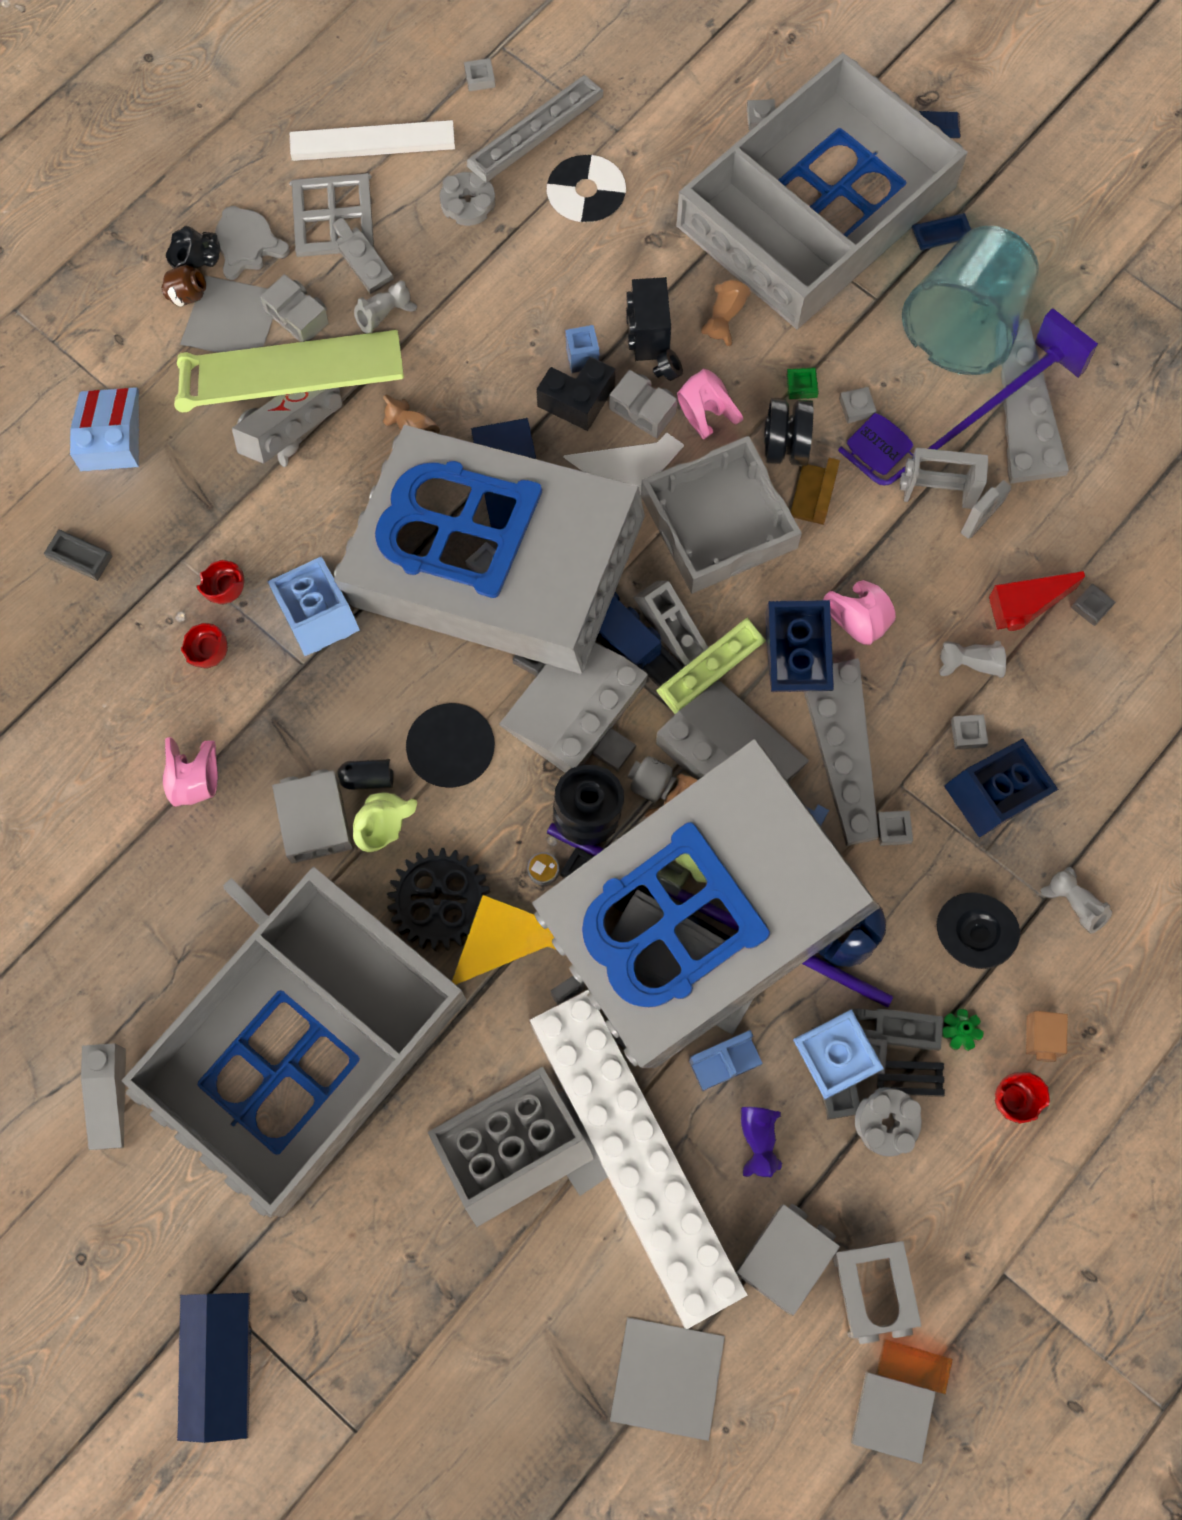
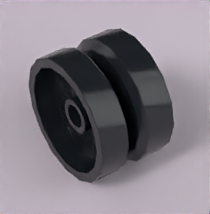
[764,398,814,466]
[553,765,624,845]

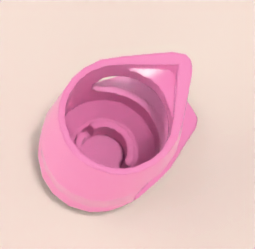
[677,368,743,440]
[823,580,896,645]
[163,737,218,807]

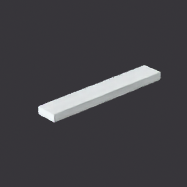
[290,120,455,161]

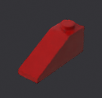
[989,571,1085,631]

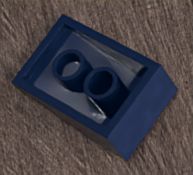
[765,600,834,692]
[944,739,1059,838]

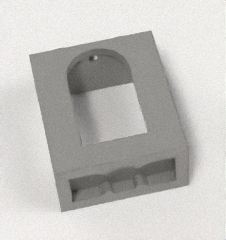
[900,448,988,509]
[833,1241,921,1344]

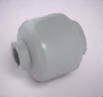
[628,756,676,802]

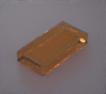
[876,1339,953,1395]

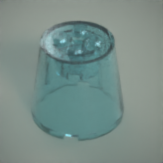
[902,226,1039,375]

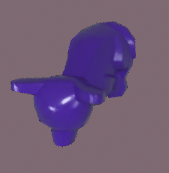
[741,1107,782,1177]

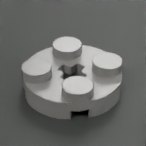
[440,172,495,226]
[855,1087,922,1157]

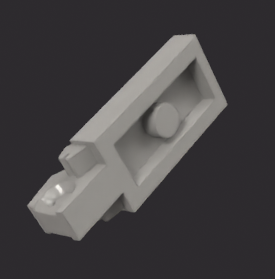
[333,217,393,294]

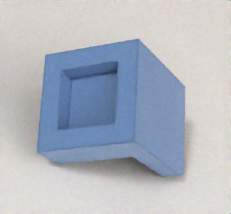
[565,325,599,373]

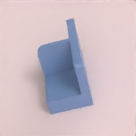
[689,1030,763,1091]

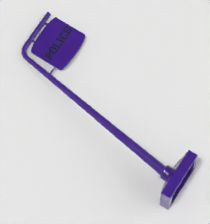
[838,308,1098,486]

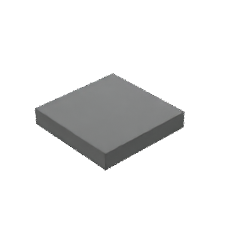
[851,1372,936,1464]

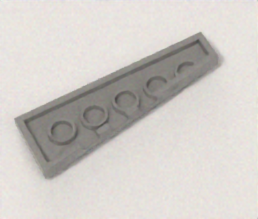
[998,319,1069,484]
[804,658,879,846]

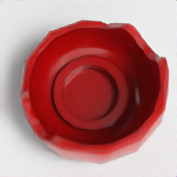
[197,560,245,605]
[181,623,228,669]
[994,1072,1050,1124]

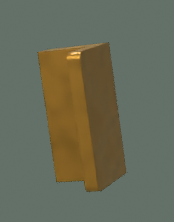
[791,457,840,525]

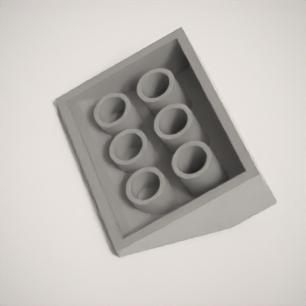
[499,643,648,773]
[656,680,809,783]
[428,1067,594,1227]

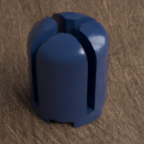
[818,903,886,967]

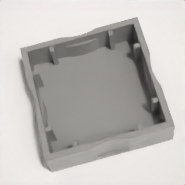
[641,435,802,594]

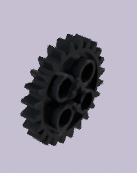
[387,848,490,952]

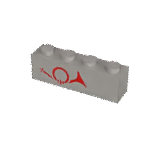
[232,388,342,464]

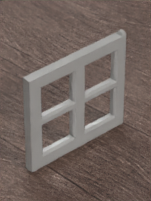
[289,173,374,257]

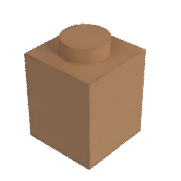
[1026,1011,1068,1062]

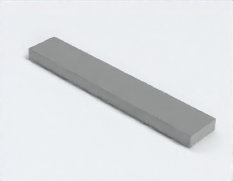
[467,75,603,183]

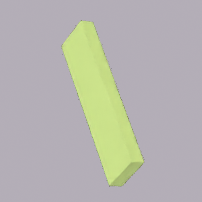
[656,618,766,714]

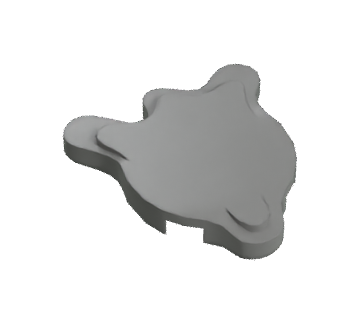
[215,206,290,280]

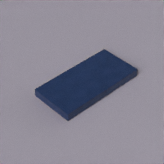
[471,418,536,530]

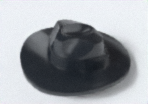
[937,892,1020,969]

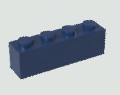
[596,592,661,670]

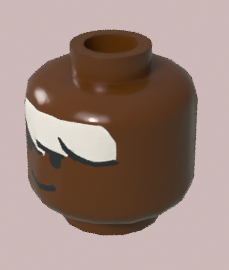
[161,265,206,307]

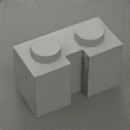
[260,274,329,342]
[609,369,677,439]

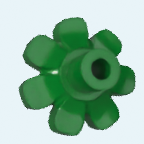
[942,1009,984,1051]

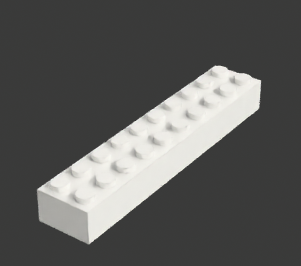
[530,990,748,1329]

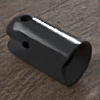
[337,759,394,790]

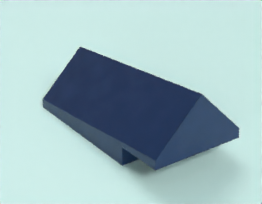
[177,1293,252,1443]

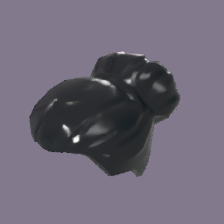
[166,226,220,269]

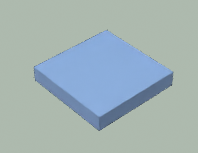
[793,1009,884,1100]

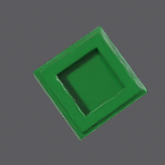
[786,368,819,400]

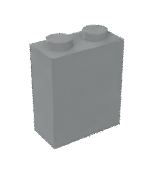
[272,769,353,864]
[735,1203,840,1316]

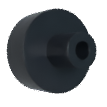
[653,349,683,381]

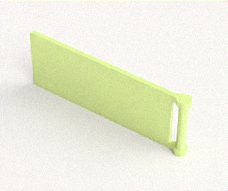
[174,330,404,413]

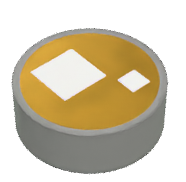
[527,852,559,886]

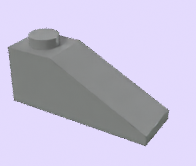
[633,581,708,667]
[81,1044,126,1150]

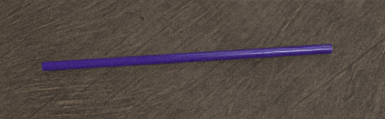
[547,823,893,1008]

